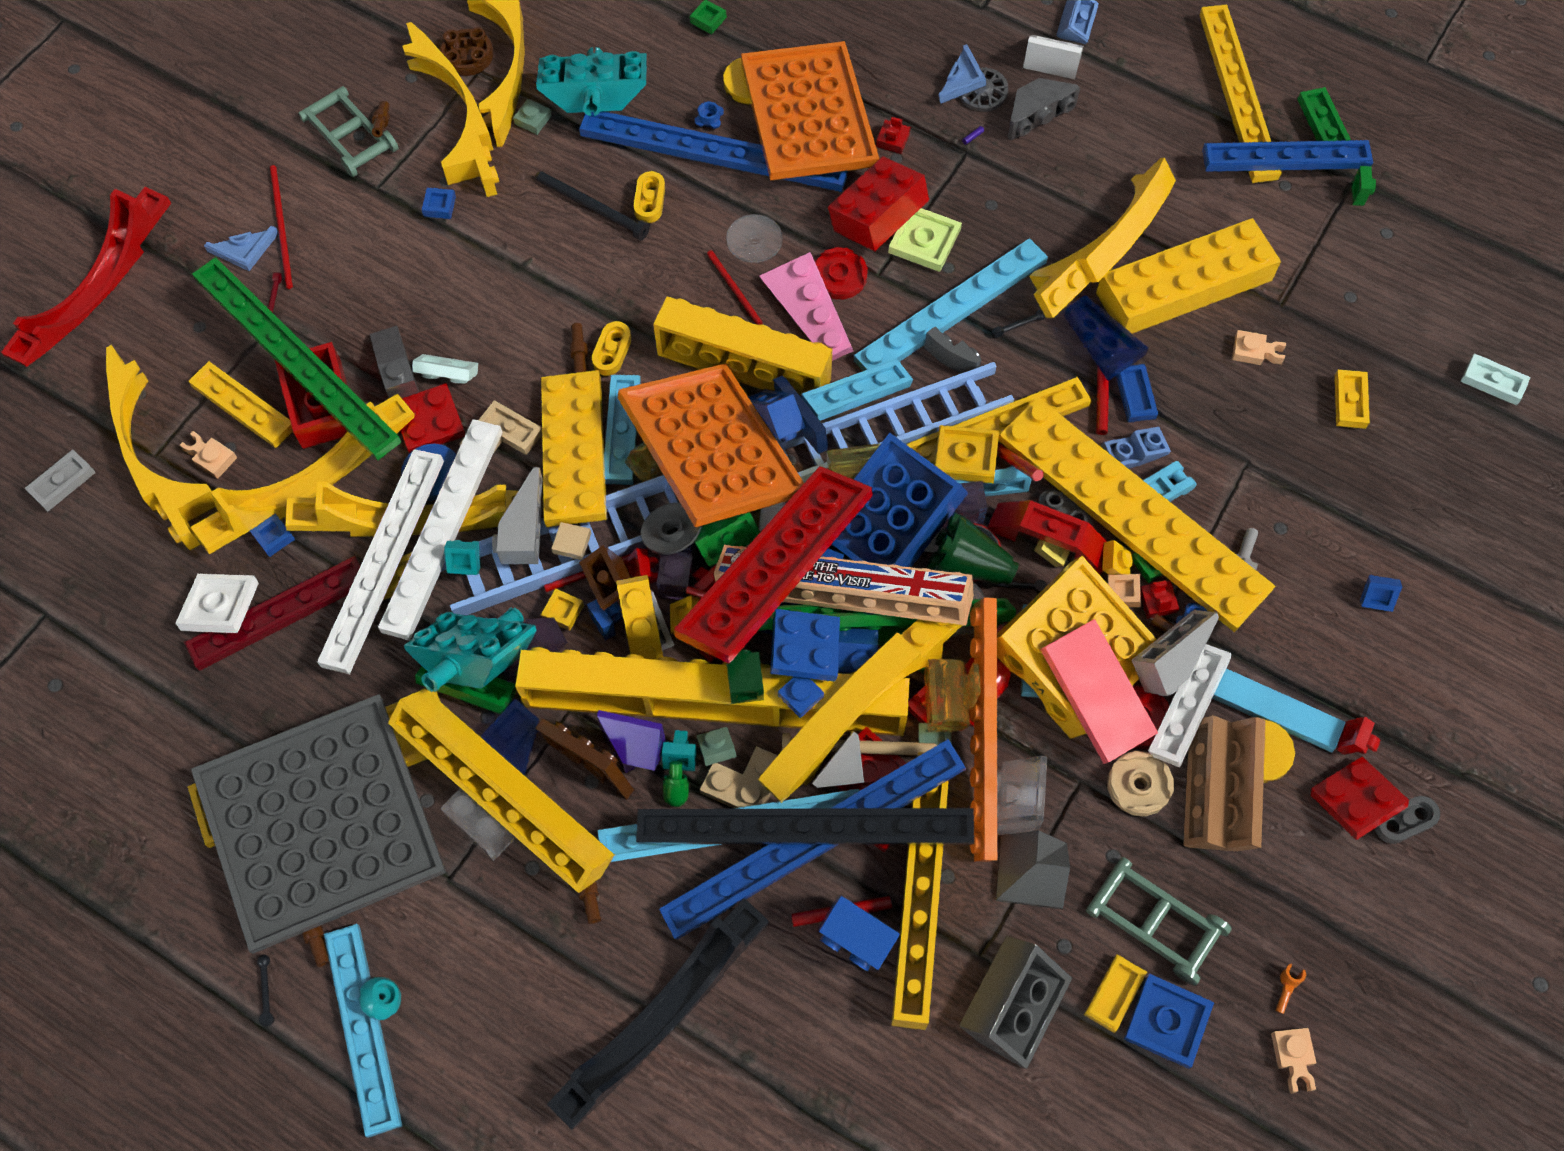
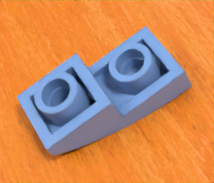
[1100,427,1171,469]

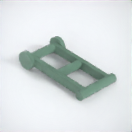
[298,86,399,178]
[1086,857,1232,986]

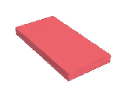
[1040,619,1158,764]

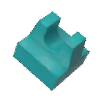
[444,540,480,575]
[662,730,696,771]

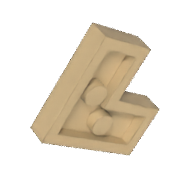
[459,400,542,455]
[700,746,778,808]

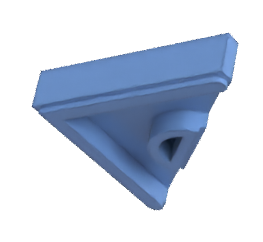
[939,44,986,103]
[204,226,278,271]

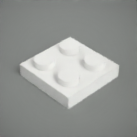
[175,574,259,633]

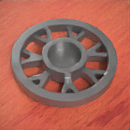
[959,67,1008,112]

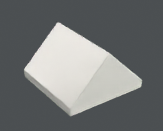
[1023,35,1084,80]

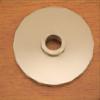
[1107,751,1174,817]

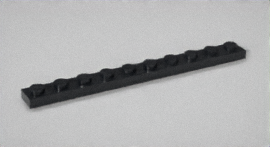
[636,808,974,844]

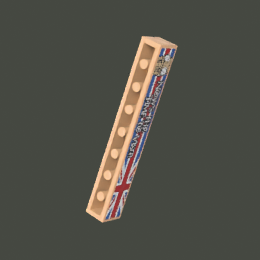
[714,545,974,626]

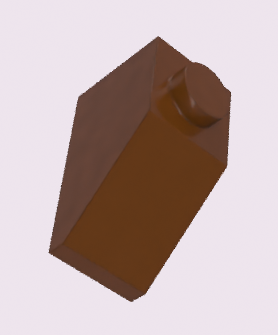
[579,545,632,610]

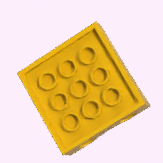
[997,556,1157,739]

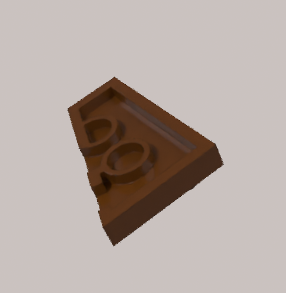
[535,719,634,800]

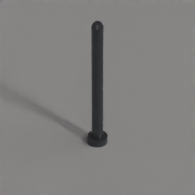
[535,171,650,241]

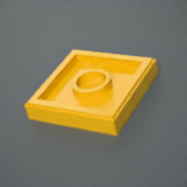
[934,425,999,484]

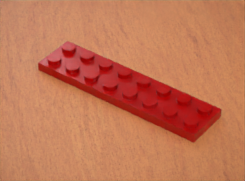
[674,466,873,664]

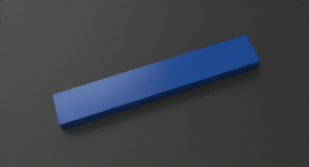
[1202,140,1373,172]

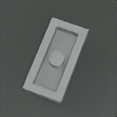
[25,449,96,512]

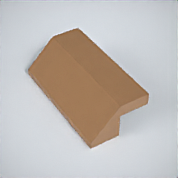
[1183,716,1266,851]

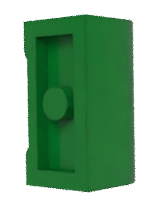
[694,512,760,567]

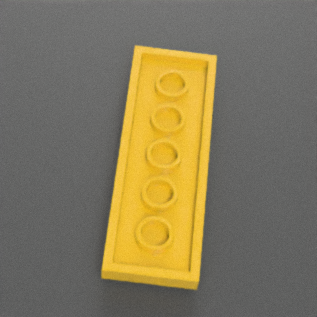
[541,370,607,527]

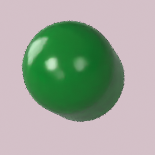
[663,761,689,807]

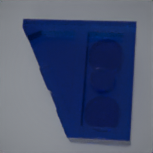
[480,699,540,776]

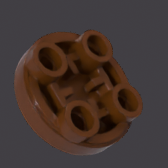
[439,27,493,76]

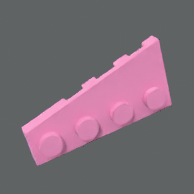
[759,252,853,361]

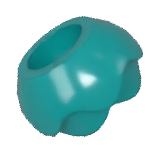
[359,977,401,1020]

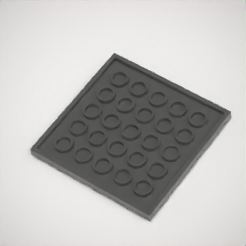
[191,694,447,954]

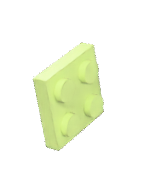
[888,208,962,272]

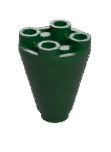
[927,512,1019,585]

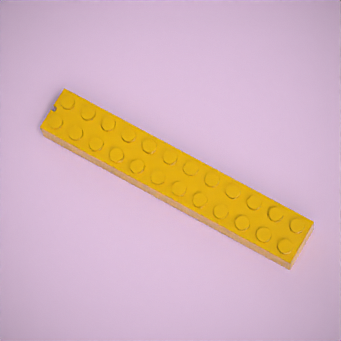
[515,647,909,736]

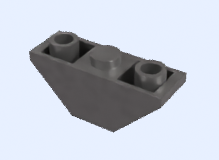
[1008,78,1080,141]

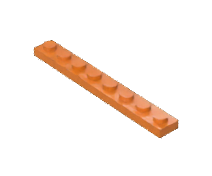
[970,598,997,862]

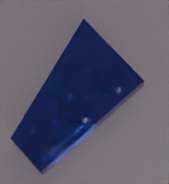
[1064,295,1149,381]

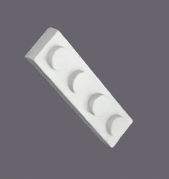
[1148,644,1231,768]

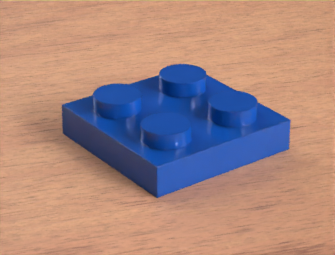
[770,609,840,682]
[1124,974,1214,1069]

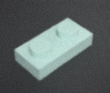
[1461,353,1531,406]
[412,354,478,383]

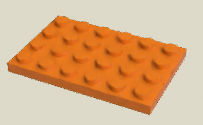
[741,41,879,181]
[618,363,804,527]

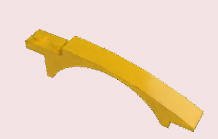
[467,0,525,147]
[403,22,499,197]
[1030,157,1176,318]
[106,345,216,550]
[191,394,415,554]
[286,481,518,537]
[758,619,963,803]

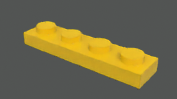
[188,361,293,448]

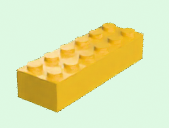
[1096,218,1281,337]
[653,296,832,397]

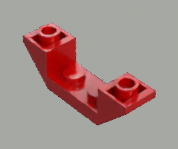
[987,500,1107,575]

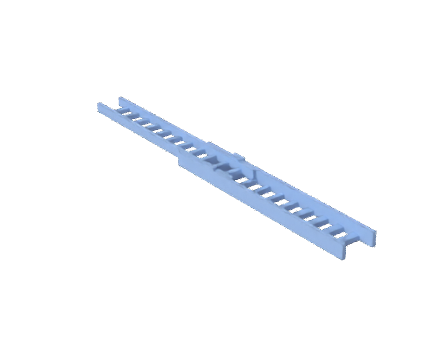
[441,362,1014,615]

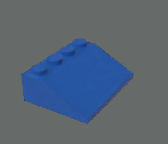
[832,433,968,567]

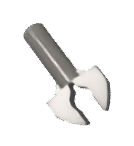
[1236,528,1258,570]

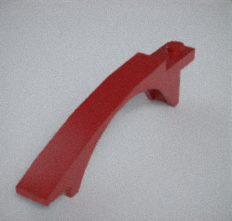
[1,187,171,367]

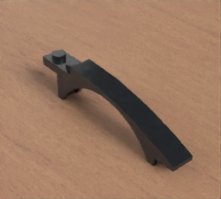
[547,898,769,1130]

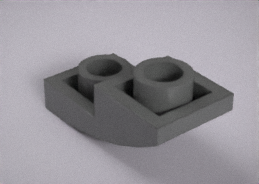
[924,326,982,373]

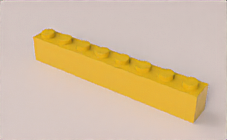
[388,688,615,893]
[891,752,949,1030]

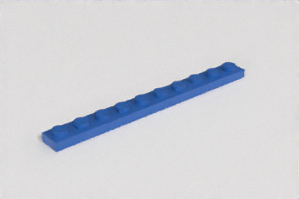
[579,111,848,192]
[659,739,966,940]

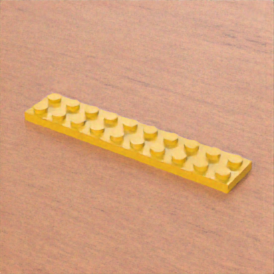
[998,397,1276,632]

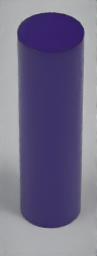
[962,126,984,145]

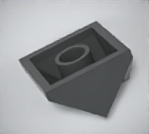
[996,831,1070,910]

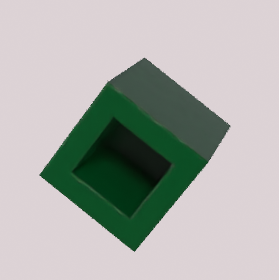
[727,650,764,704]

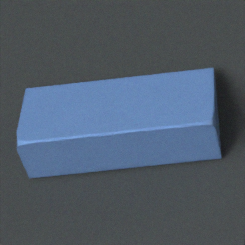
[1056,0,1099,44]

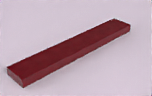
[184,556,361,671]

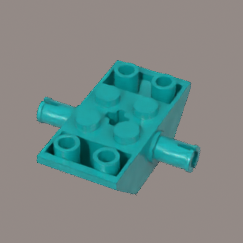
[536,47,647,116]
[404,607,537,692]

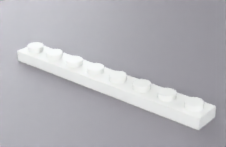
[378,419,503,641]
[317,449,444,674]

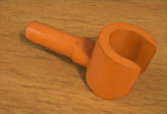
[1275,964,1306,1014]

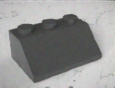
[959,936,1072,1069]

